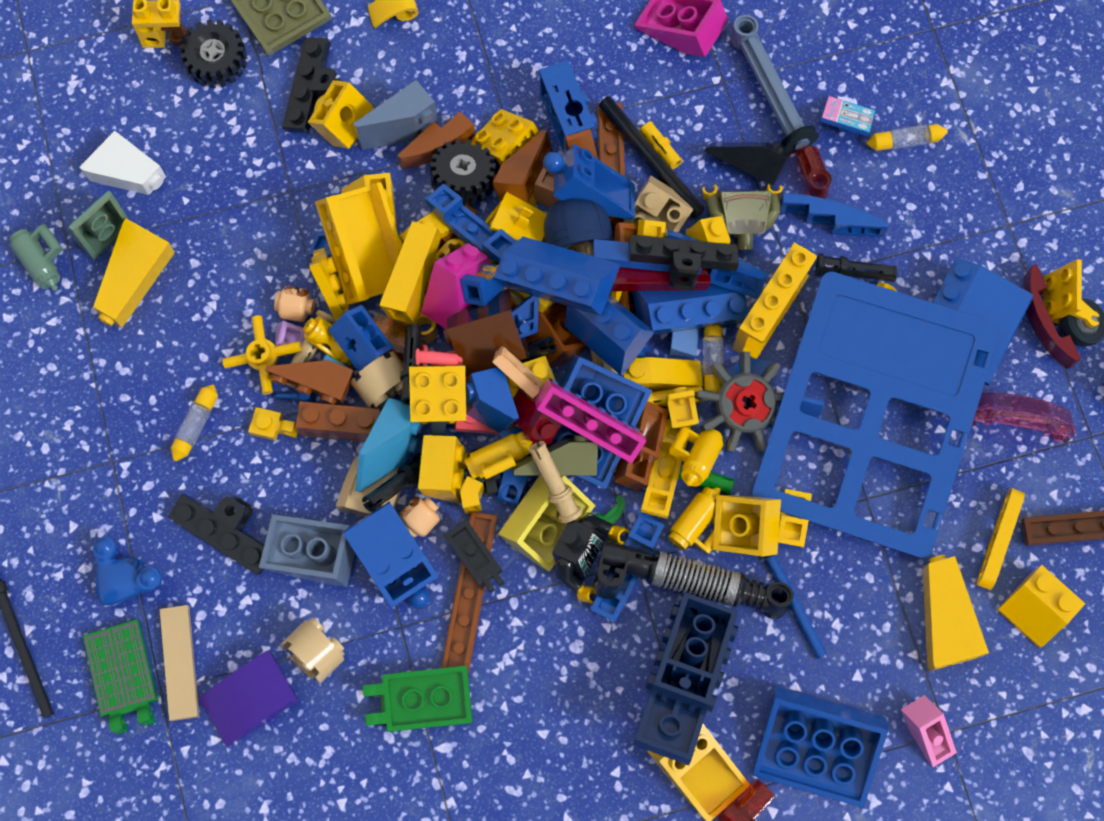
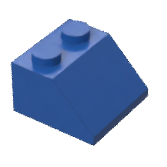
[465,367,519,433]

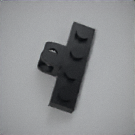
[282,38,342,133]
[629,235,739,290]
[168,494,264,575]

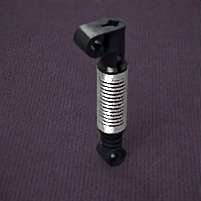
[593,540,794,619]

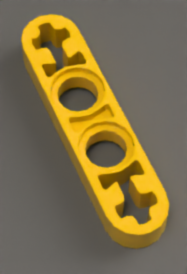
[976,488,1025,590]

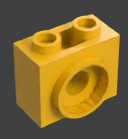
[308,80,374,149]

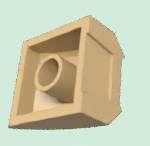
[336,455,401,517]

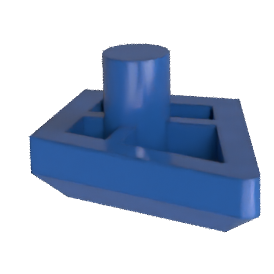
[512,295,539,338]

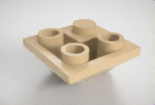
[622,175,693,238]

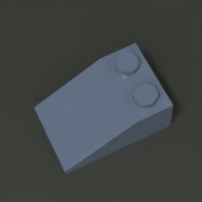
[353,80,438,150]
[259,514,355,587]

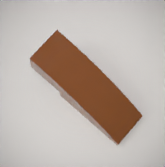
[397,111,475,169]
[614,401,668,491]

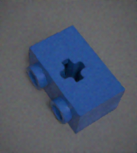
[328,305,393,372]

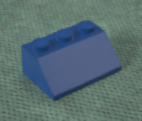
[564,294,655,376]

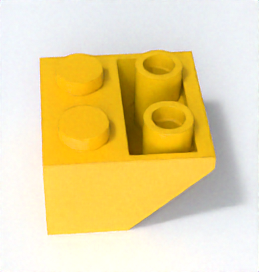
[418,435,470,503]

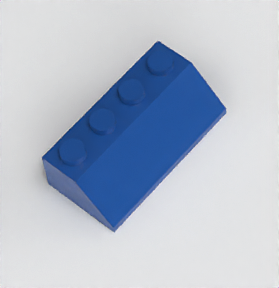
[494,236,621,316]
[632,284,749,335]

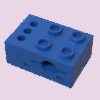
[539,60,598,154]

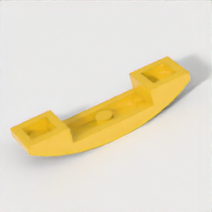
[641,419,691,519]

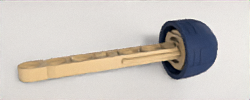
[544,198,618,374]

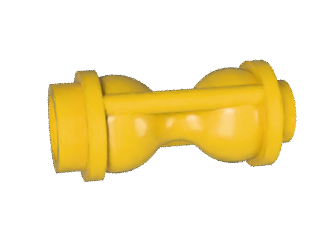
[303,316,353,366]

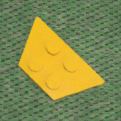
[309,248,349,321]

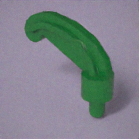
[587,495,626,524]

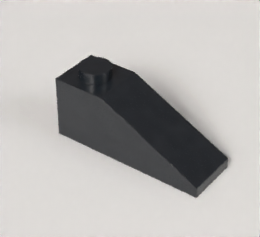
[704,142,791,185]

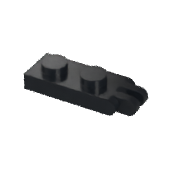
[444,519,505,593]

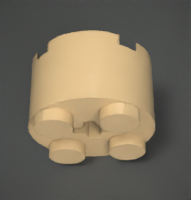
[351,351,404,411]
[280,617,345,685]

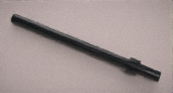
[0,577,54,719]

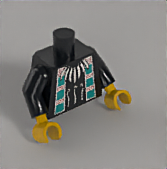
[552,514,630,604]

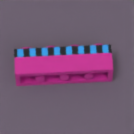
[534,378,647,463]

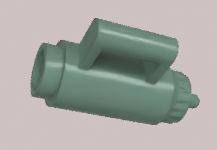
[9,224,63,291]

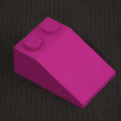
[634,0,729,57]

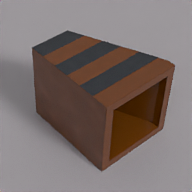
[443,288,527,377]

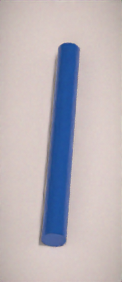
[765,555,827,659]

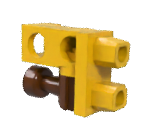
[132,0,189,48]

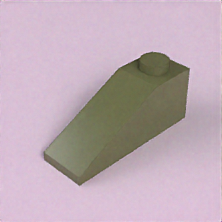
[510,434,598,476]

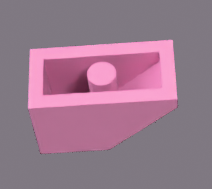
[901,695,957,767]

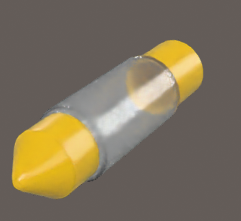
[867,124,948,151]
[702,325,724,393]
[170,384,218,461]

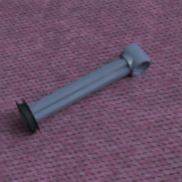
[730,15,819,154]

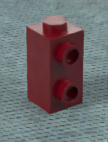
[513,388,562,445]

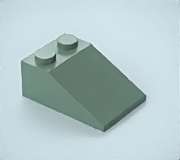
[66,190,129,260]

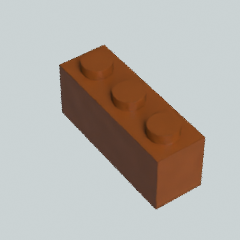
[296,401,381,442]

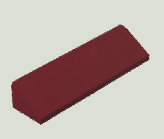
[611,267,711,291]

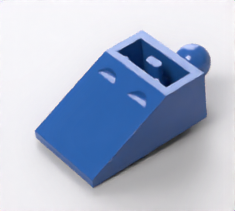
[543,144,635,220]
[342,501,439,609]

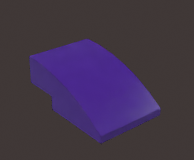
[199,650,300,747]

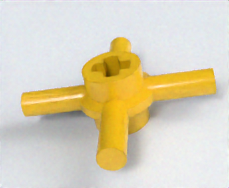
[222,315,302,395]

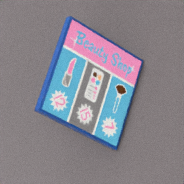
[820,96,876,137]

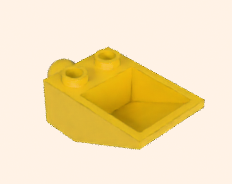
[647,724,750,821]

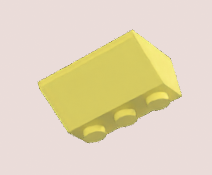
[498,475,596,572]

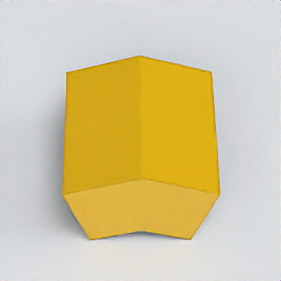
[460,476,485,514]

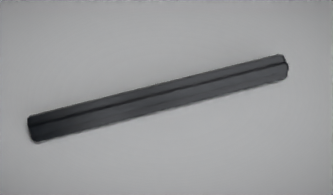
[599,96,704,218]

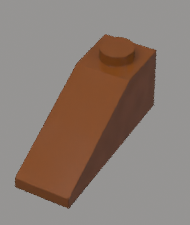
[493,130,553,203]

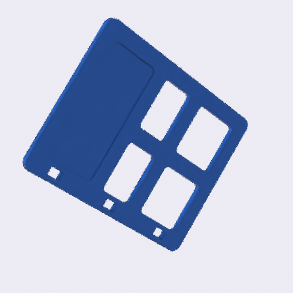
[752,272,1000,558]

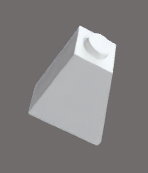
[79,131,166,195]

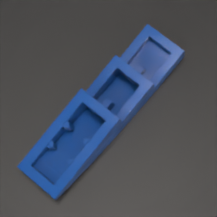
[780,193,888,237]
[667,230,767,299]

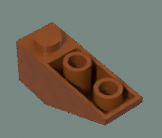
[265,360,356,405]

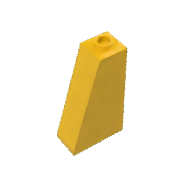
[93,218,175,328]
[379,220,442,324]
[923,554,989,672]

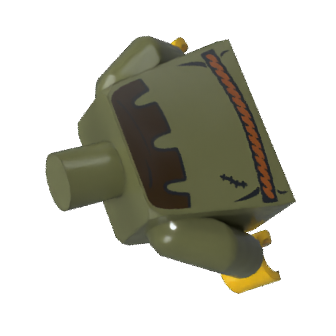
[702,184,783,250]

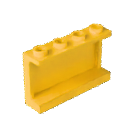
[315,182,403,304]
[732,242,817,359]

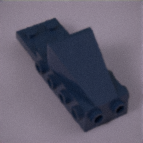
[633,592,738,766]

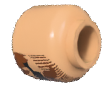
[274,286,315,322]
[399,497,440,538]

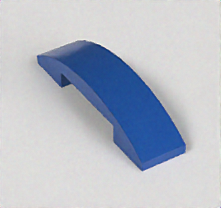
[425,184,517,262]
[590,512,665,623]

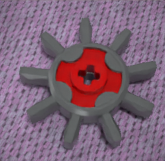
[694,352,785,453]

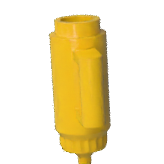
[669,427,723,487]
[464,432,534,479]
[667,487,721,555]

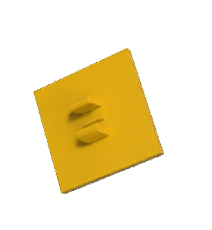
[489,192,547,242]

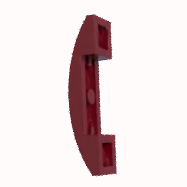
[1023,264,1081,369]

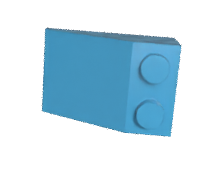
[355,398,422,492]

